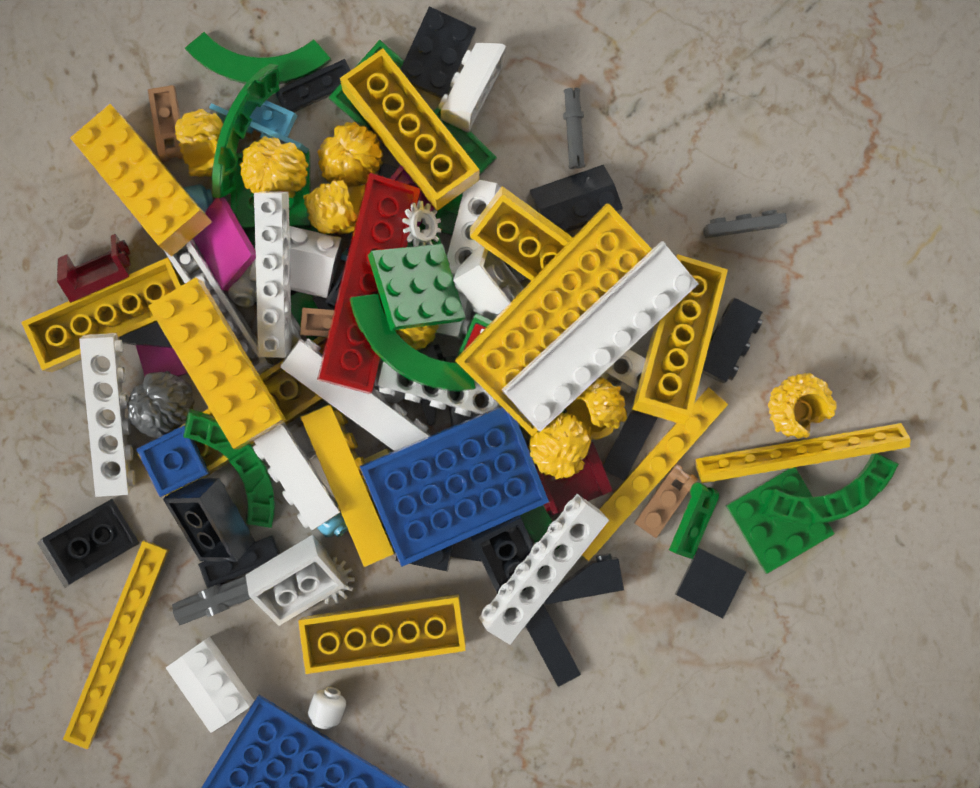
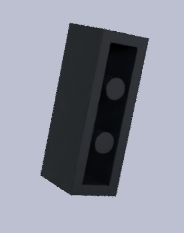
[702,297,763,384]

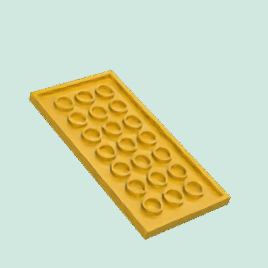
[455,204,652,436]

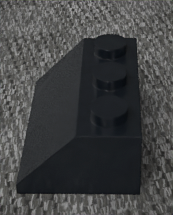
[530,164,623,233]
[163,478,255,562]

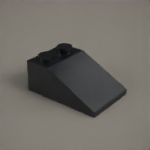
[37,499,139,588]
[470,515,543,594]

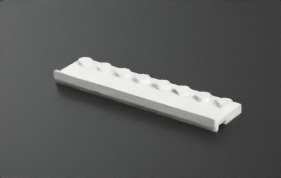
[502,241,698,432]

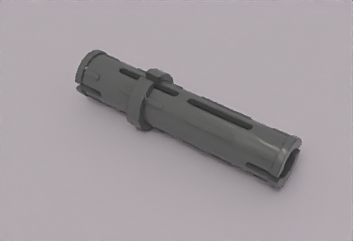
[563,88,585,169]

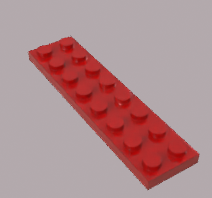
[317,173,421,394]

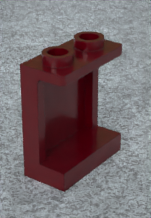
[57,234,131,303]
[535,442,613,515]

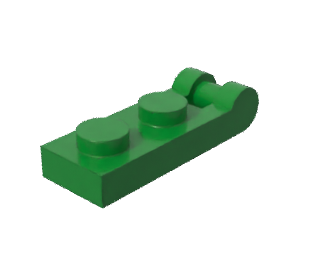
[669,482,719,559]

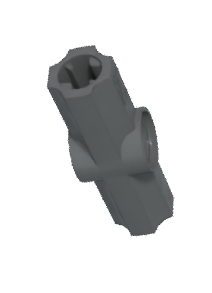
[172,576,251,625]

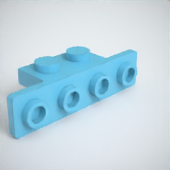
[209,100,309,154]

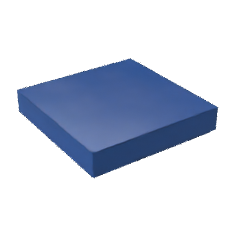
[136,425,210,497]

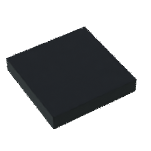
[675,547,746,619]

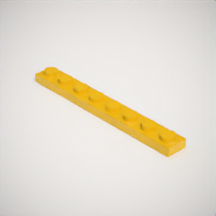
[582,387,728,561]
[695,423,911,483]
[63,540,169,749]

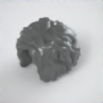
[127,371,195,438]

